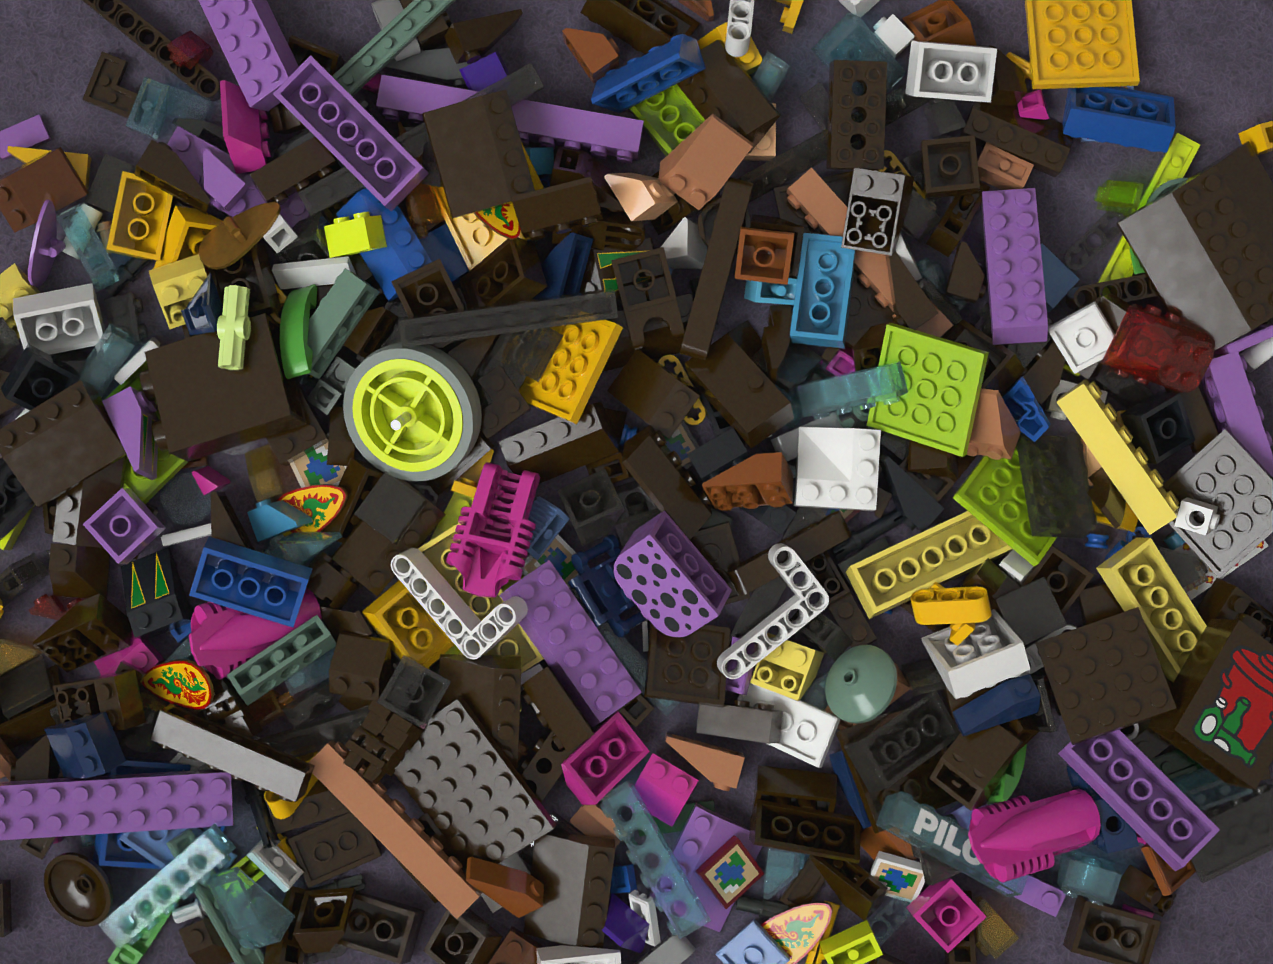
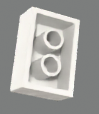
[905,40,997,103]
[13,283,106,355]

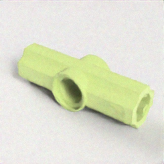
[217,285,251,370]

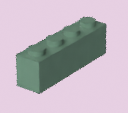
[307,268,379,379]

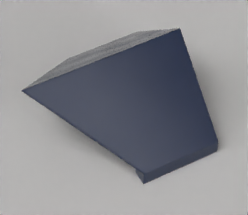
[181,272,223,335]

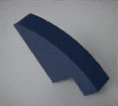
[512,232,593,335]

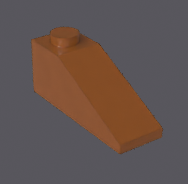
[466,857,544,918]

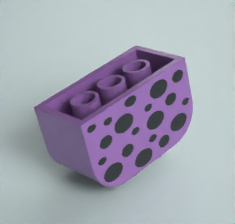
[614,510,732,637]

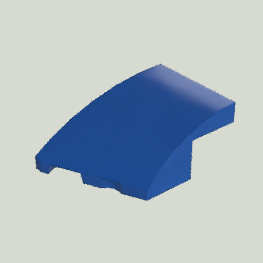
[419,224,469,285]
[1002,377,1051,443]

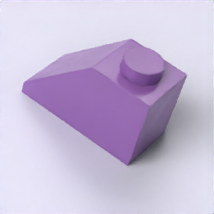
[203,149,250,211]

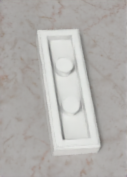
[272,256,356,289]

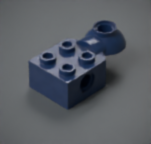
[1067,764,1139,854]

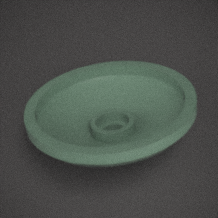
[825,645,897,724]

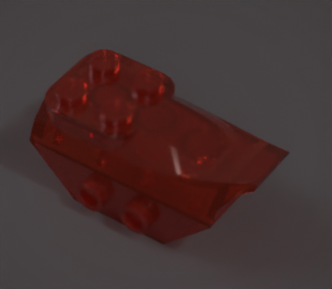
[1101,304,1214,392]

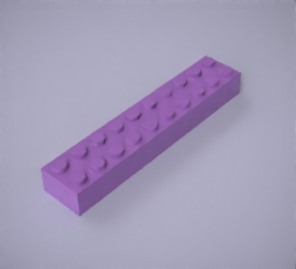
[376,75,644,163]
[0,769,234,840]

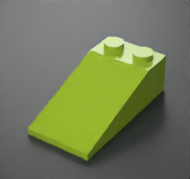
[629,84,705,156]

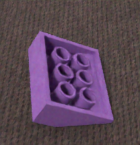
[649,803,762,932]

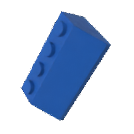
[591,34,706,113]
[1063,87,1176,153]
[336,188,432,302]
[189,536,312,627]

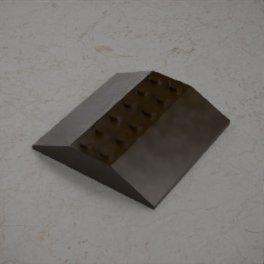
[1116,141,1273,360]

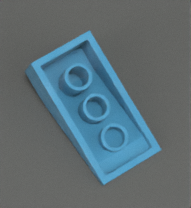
[790,233,856,349]

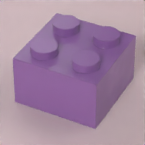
[83,488,166,564]

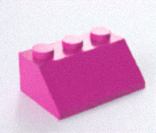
[220,80,271,174]
[561,711,650,805]

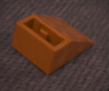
[702,452,793,511]

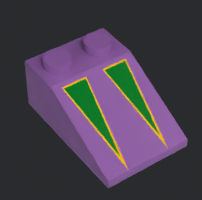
[102,386,159,480]

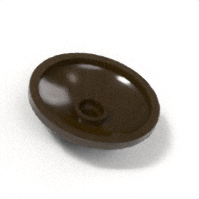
[44,852,114,927]

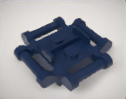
[567,534,647,638]

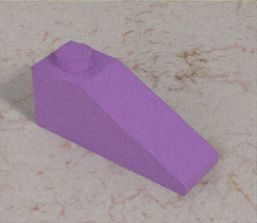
[979,868,1067,917]

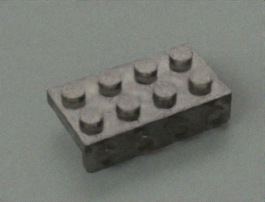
[1017,432,1097,538]
[1191,783,1273,883]

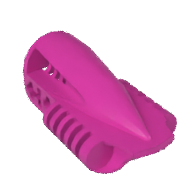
[446,462,540,598]
[189,588,322,680]
[968,789,1101,883]

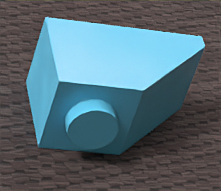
[744,278,797,305]

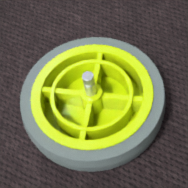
[343,342,482,481]

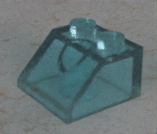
[1057,850,1122,905]

